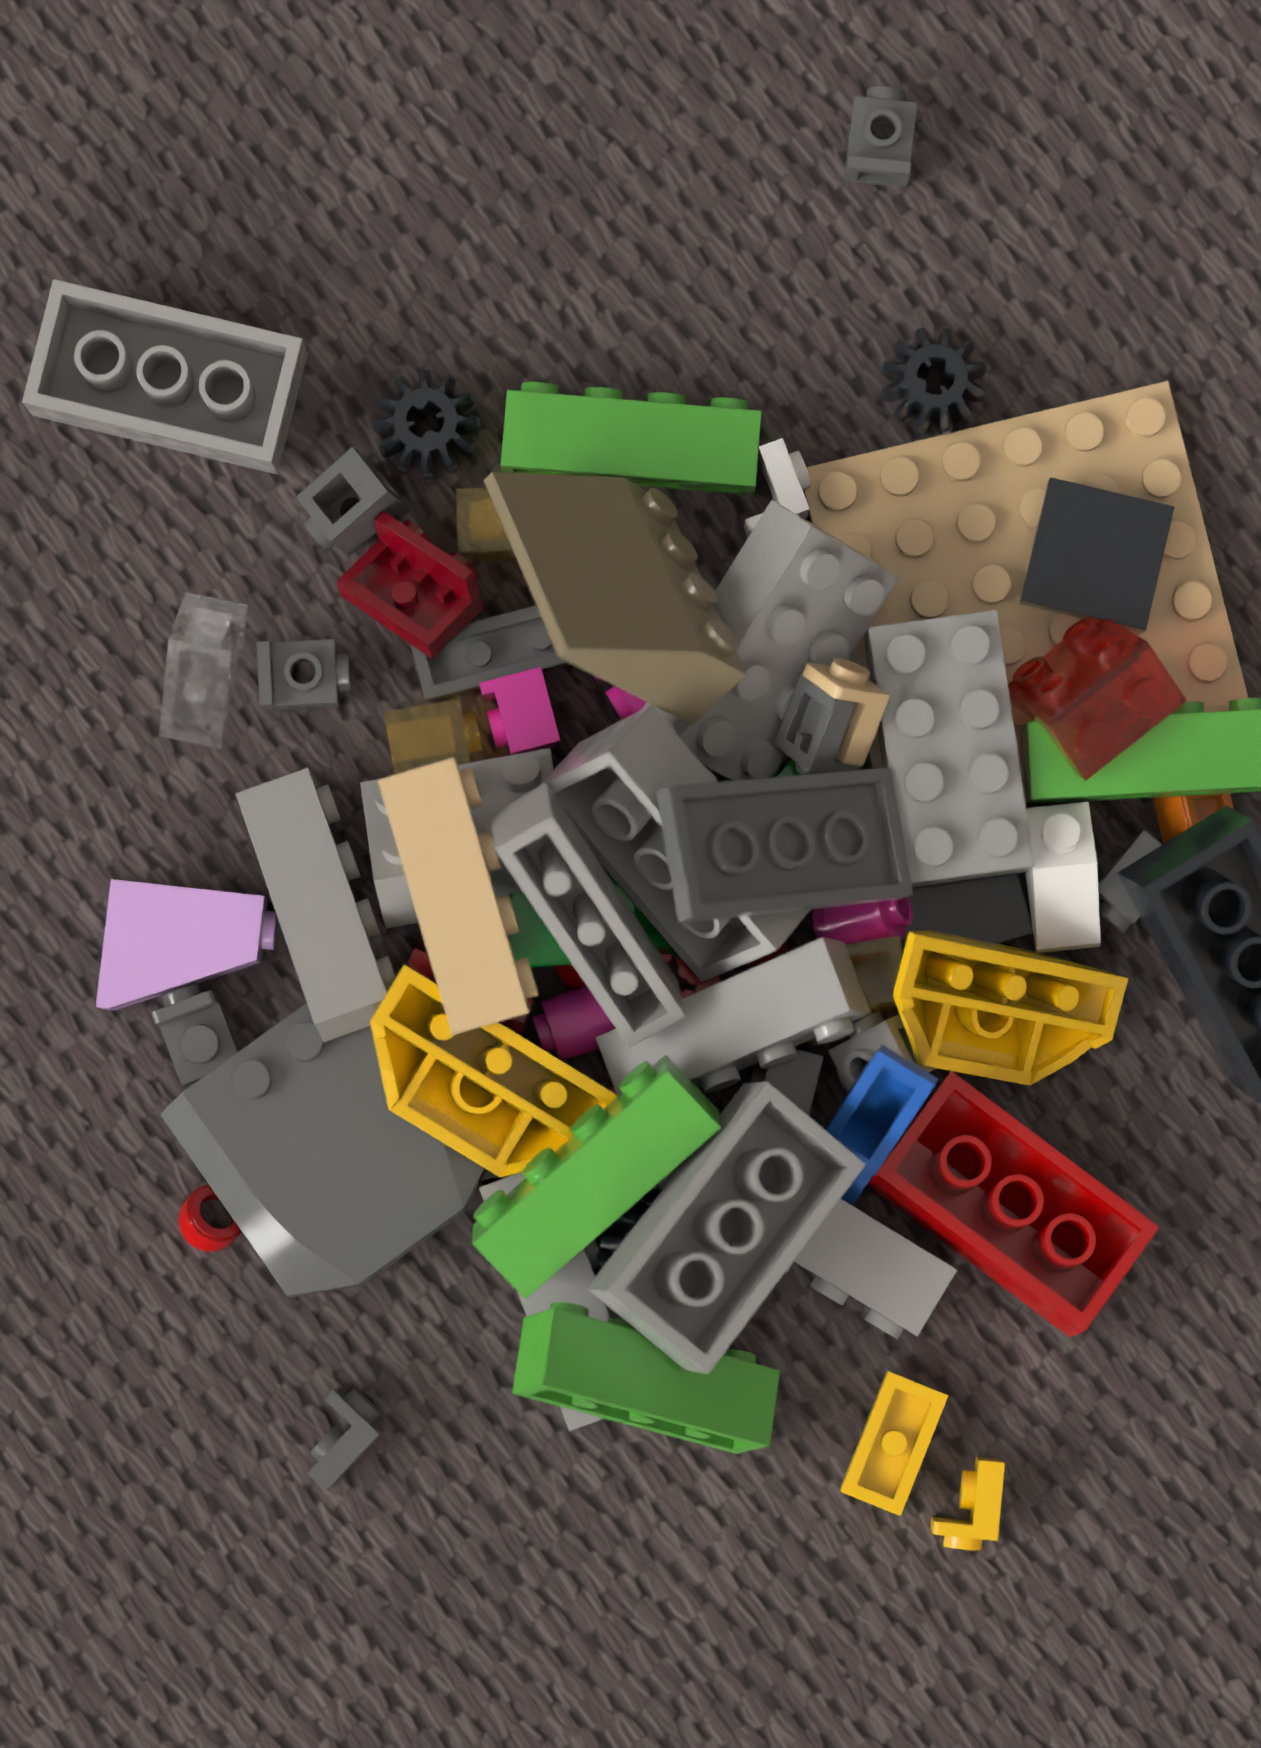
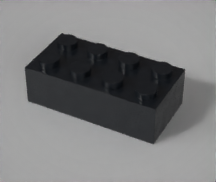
[1117,805,1261,1103]

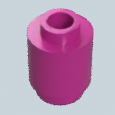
[812,897,913,953]
[532,986,616,1061]

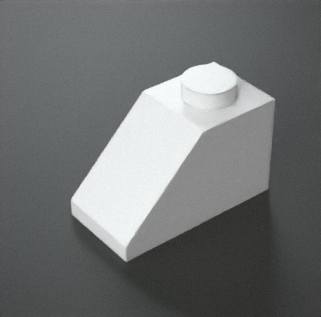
[1025,802,1101,953]

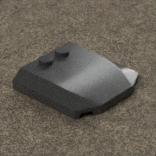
[160,1003,486,1298]

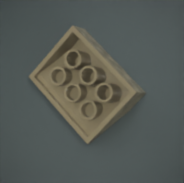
[484,472,747,725]

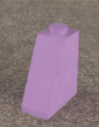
[96,879,279,1010]

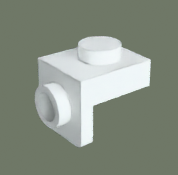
[744,438,811,538]

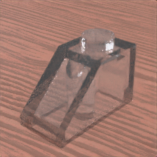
[159,592,248,749]

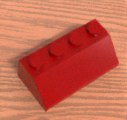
[867,1071,1159,1337]

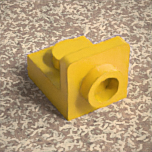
[930,1456,1005,1551]

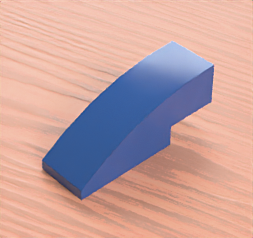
[823,1044,938,1206]

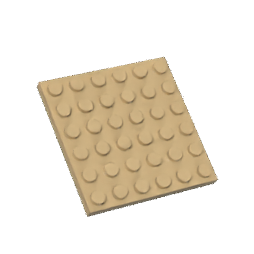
[803,381,1248,806]

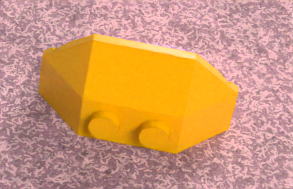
[893,930,1128,1086]
[370,965,618,1177]

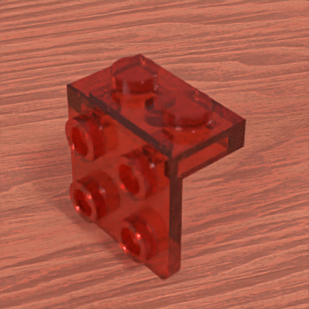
[1008,617,1187,781]

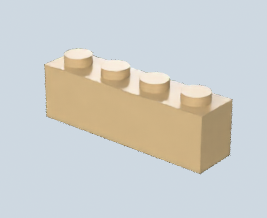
[377,758,539,1035]

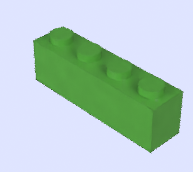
[501,382,762,496]
[1021,698,1261,804]
[472,1054,721,1299]
[512,1302,780,1454]

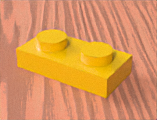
[840,1370,948,1516]

